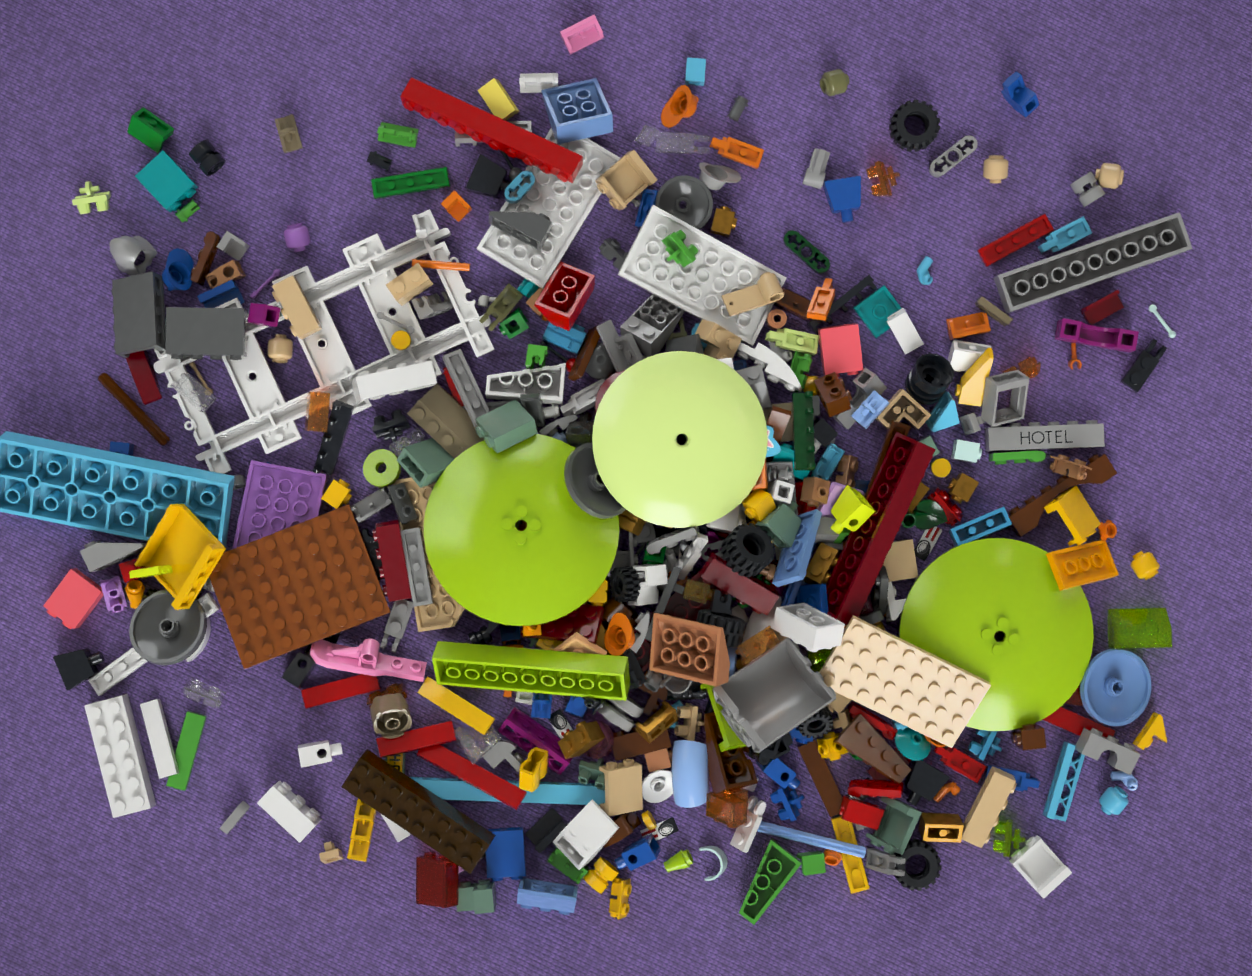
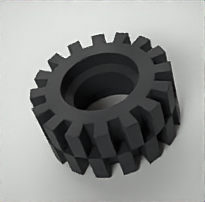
[609,566,641,602]
[798,707,833,738]

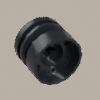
[905,353,954,405]

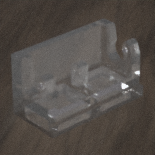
[170,372,217,413]

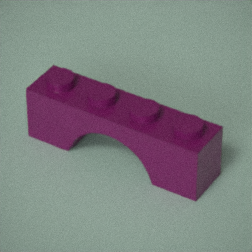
[1054,318,1139,353]

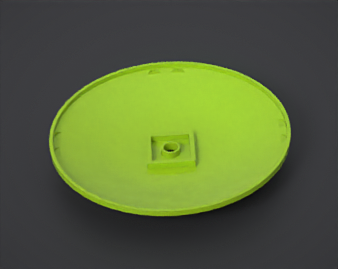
[424,434,619,626]
[899,538,1094,731]

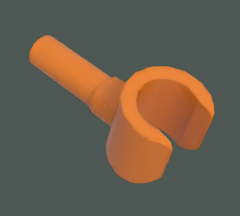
[1068,343,1082,370]

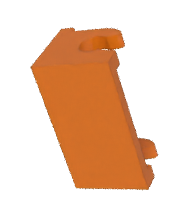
[946,312,991,340]

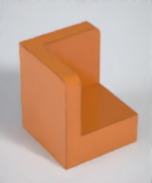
[441,190,472,222]

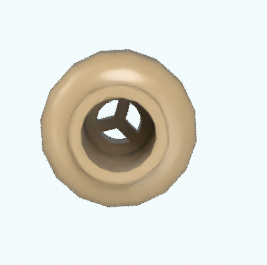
[983,155,1009,183]
[1095,163,1124,189]
[267,334,293,363]

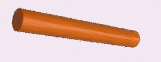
[412,259,470,271]

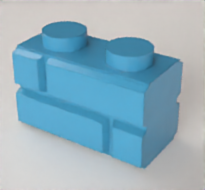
[542,322,587,355]

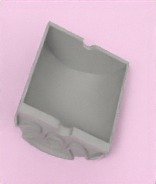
[713,638,836,753]

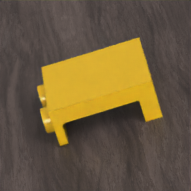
[1044,485,1101,546]

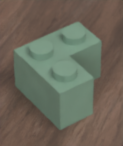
[455,879,497,914]

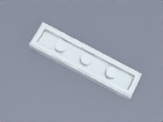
[140,699,179,779]

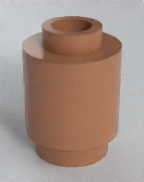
[766,309,787,330]

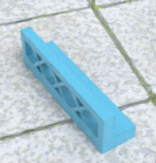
[1042,741,1085,822]

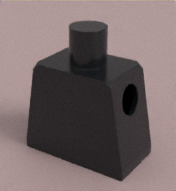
[466,154,512,198]
[281,644,316,690]
[53,648,104,691]
[904,760,950,806]

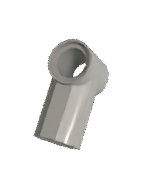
[802,148,830,189]

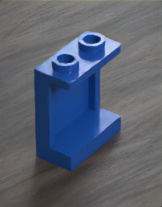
[486,827,527,881]

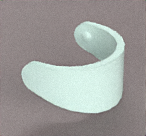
[699,846,727,881]

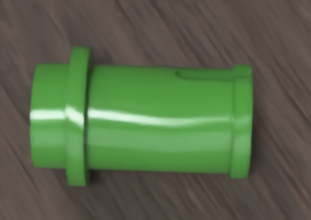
[175,199,200,223]

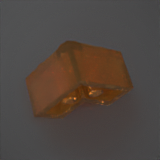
[706,788,748,828]

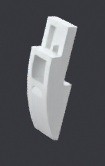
[736,342,802,392]

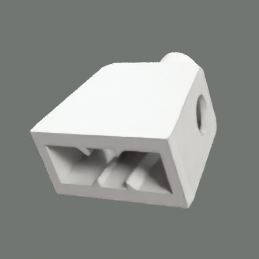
[298,740,343,768]

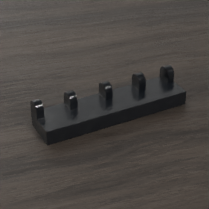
[807,275,877,335]
[312,400,354,475]

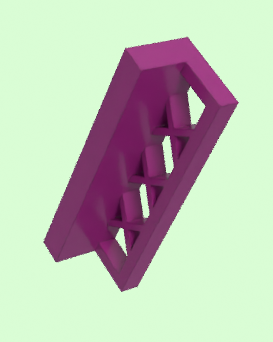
[498,707,573,775]

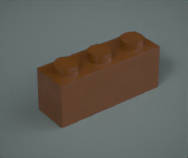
[610,726,672,761]

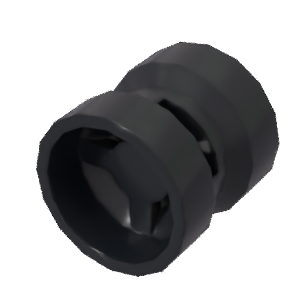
[468,625,494,645]

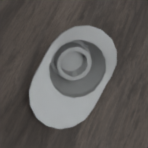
[699,162,741,190]

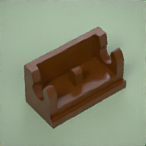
[774,287,811,321]

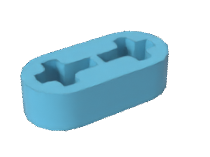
[504,171,535,204]

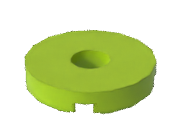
[363,449,401,488]

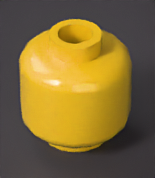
[1130,551,1160,580]

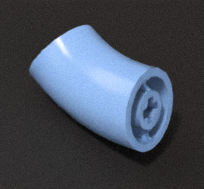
[672,740,710,808]

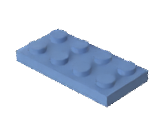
[772,509,822,587]

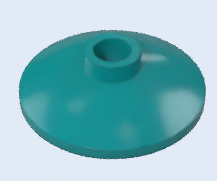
[895,727,931,761]

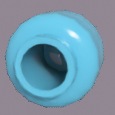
[1099,786,1129,815]

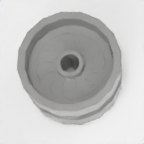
[597,696,644,732]

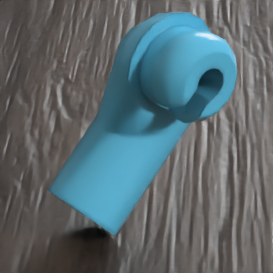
[917,256,933,285]

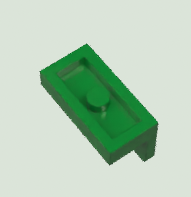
[127,107,174,153]

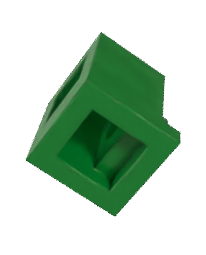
[499,307,529,339]
[642,542,666,565]

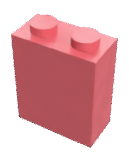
[818,323,863,377]
[43,568,104,629]

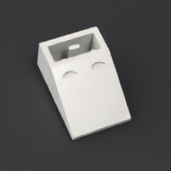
[553,799,619,870]

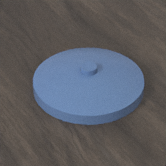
[1080,649,1151,726]

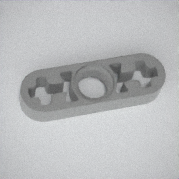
[929,135,978,178]

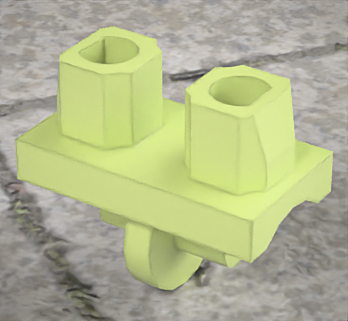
[72,181,111,214]

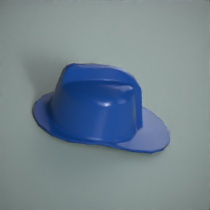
[162,248,194,291]

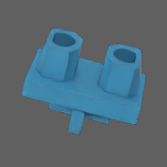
[968,729,1003,761]

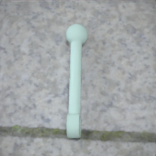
[1148,305,1176,338]

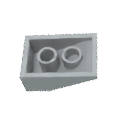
[80,541,147,572]

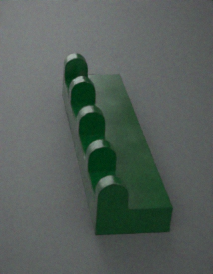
[792,391,816,470]

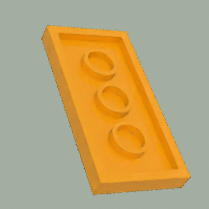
[1046,540,1119,591]

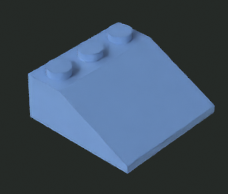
[541,78,613,144]
[517,878,578,915]

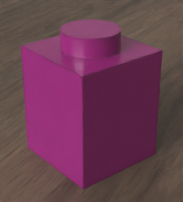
[248,303,280,327]

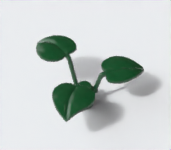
[878,470,947,530]

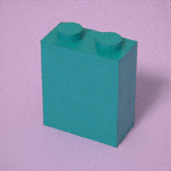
[135,150,198,213]

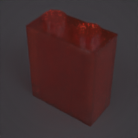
[416,852,459,908]

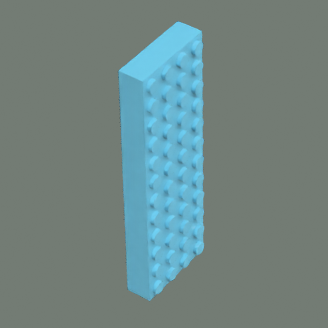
[0,431,235,548]

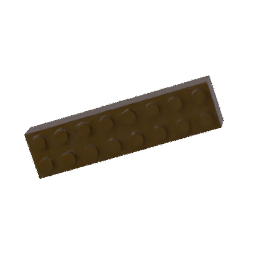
[341,749,496,874]

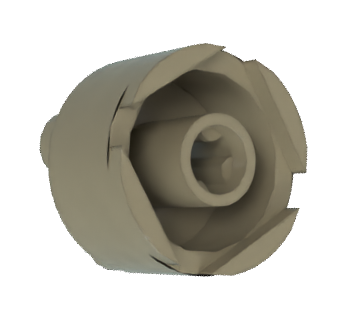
[370,693,412,739]

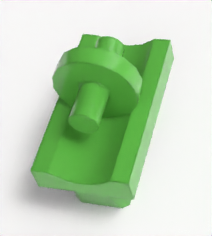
[662,230,698,268]

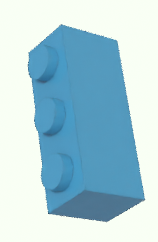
[949,507,1012,547]

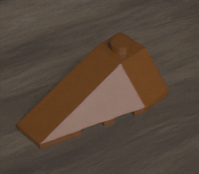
[704,712,758,794]

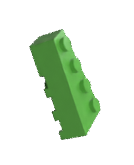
[739,838,802,925]

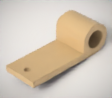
[721,272,784,317]

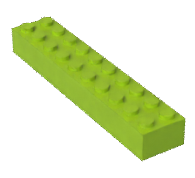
[432,641,630,701]

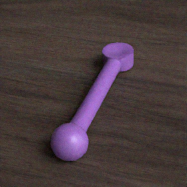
[250,269,281,300]

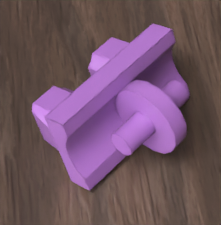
[100,575,127,613]

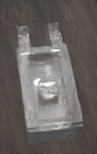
[656,132,710,154]

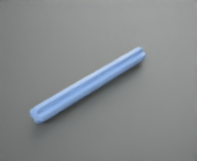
[757,821,866,858]

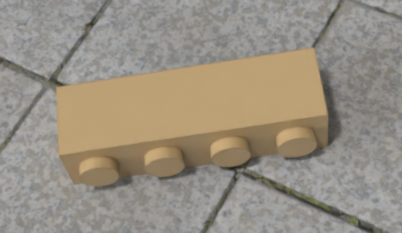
[962,766,1017,848]

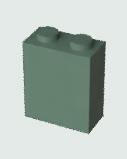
[475,399,537,453]
[397,438,454,488]

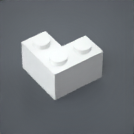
[628,564,668,606]

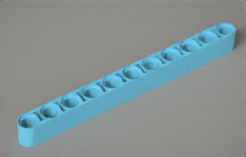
[410,777,605,805]

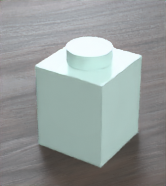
[951,439,982,463]

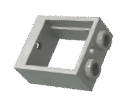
[981,370,1029,426]

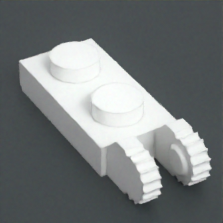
[730,796,766,853]

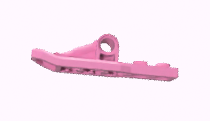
[310,638,427,682]

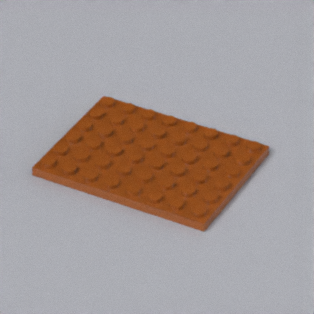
[209,504,391,669]

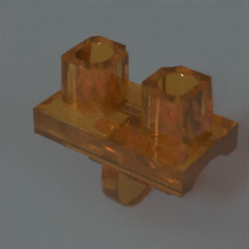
[866,161,900,197]

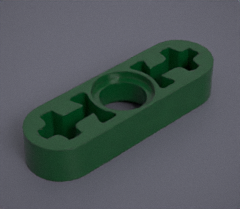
[783,230,830,274]

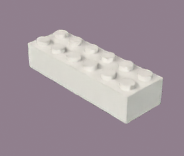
[84,694,156,818]

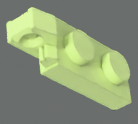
[765,328,819,355]

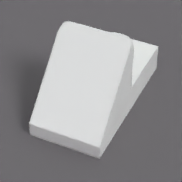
[885,582,906,622]

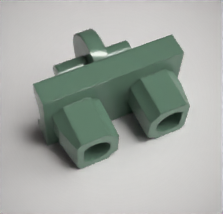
[578,758,605,791]

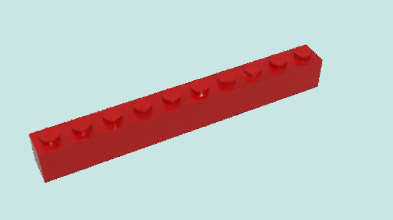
[400,77,583,183]

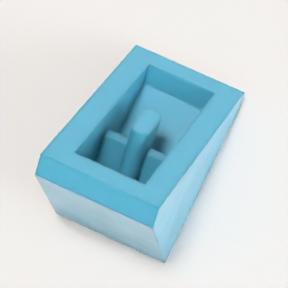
[925,391,960,432]

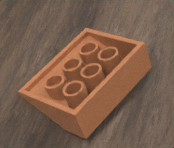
[649,613,730,687]

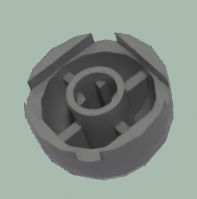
[585,342,617,380]

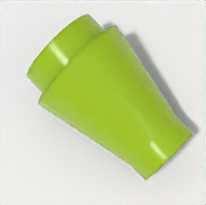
[664,849,694,873]

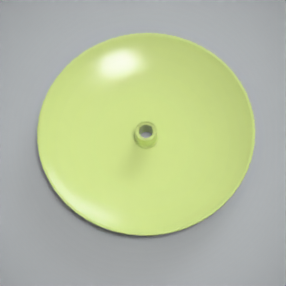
[592,351,768,528]

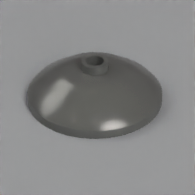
[655,175,713,229]

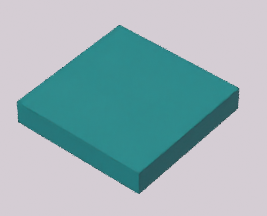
[853,285,902,339]

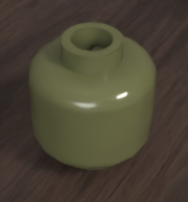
[819,69,850,96]

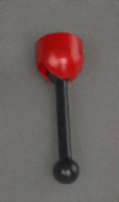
[540,340,576,372]

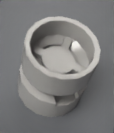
[1070,171,1106,207]

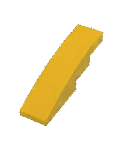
[417,676,495,735]
[347,799,376,862]

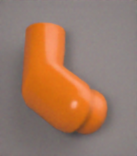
[933,782,961,803]

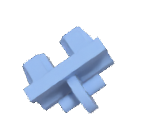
[851,390,889,429]

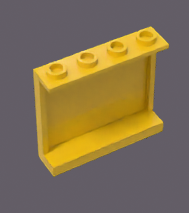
[134,504,226,610]

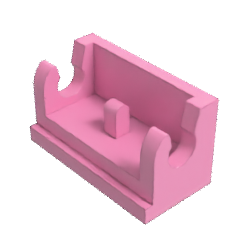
[560,14,604,55]

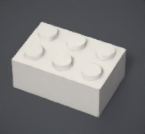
[773,603,845,652]
[257,781,322,843]

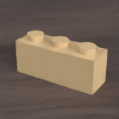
[272,275,322,339]

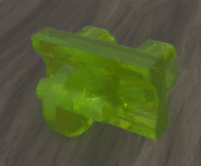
[993,819,1026,857]

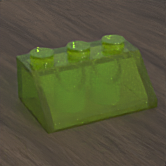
[1107,608,1172,649]

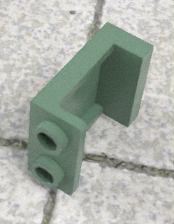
[865,796,922,855]

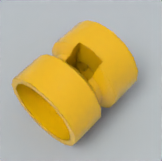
[583,856,619,894]

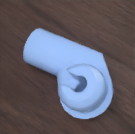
[1110,771,1138,791]

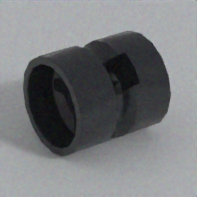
[189,140,226,176]

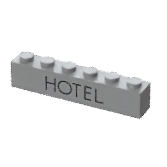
[985,420,1105,451]

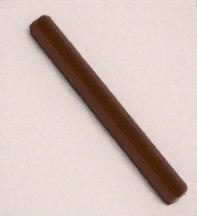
[98,373,170,446]

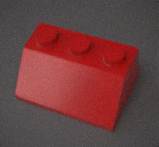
[534,261,595,331]

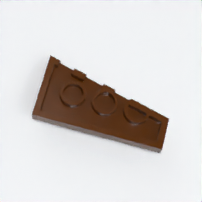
[833,714,911,784]

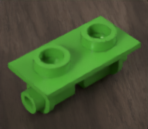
[377,122,419,148]
[790,351,813,393]

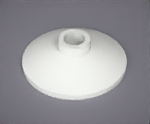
[642,769,673,803]

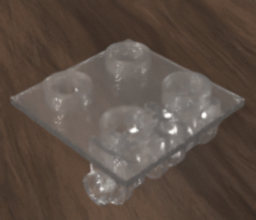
[455,725,502,764]

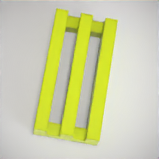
[129,565,173,579]

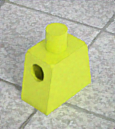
[830,485,875,534]

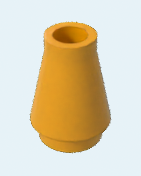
[125,580,145,609]

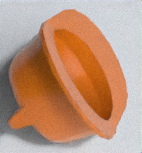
[661,85,699,128]
[604,613,635,656]

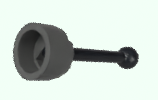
[500,150,522,182]

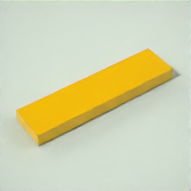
[831,816,870,894]

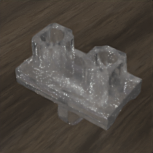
[389,428,425,457]

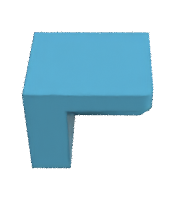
[685,58,706,86]

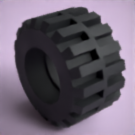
[889,100,940,152]
[721,523,775,577]
[696,609,746,647]
[894,838,941,891]

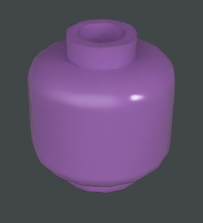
[283,223,311,252]

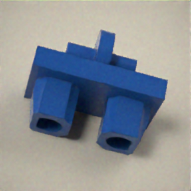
[531,693,552,719]
[770,786,805,822]

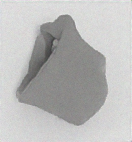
[109,235,157,276]

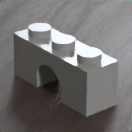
[832,367,887,430]
[1075,728,1141,775]

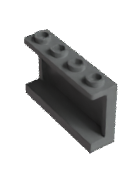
[111,271,166,358]
[165,307,248,360]

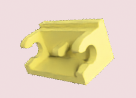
[477,78,520,121]

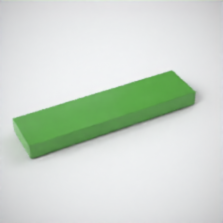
[166,711,207,791]

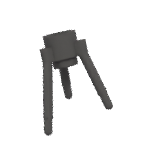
[644,670,673,692]

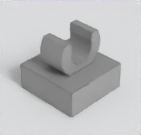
[959,412,985,435]

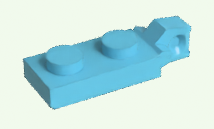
[1038,216,1092,253]

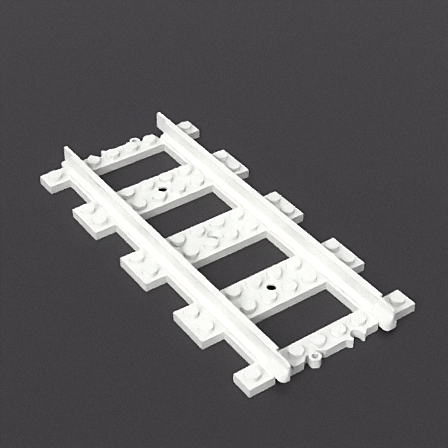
[154,209,495,474]

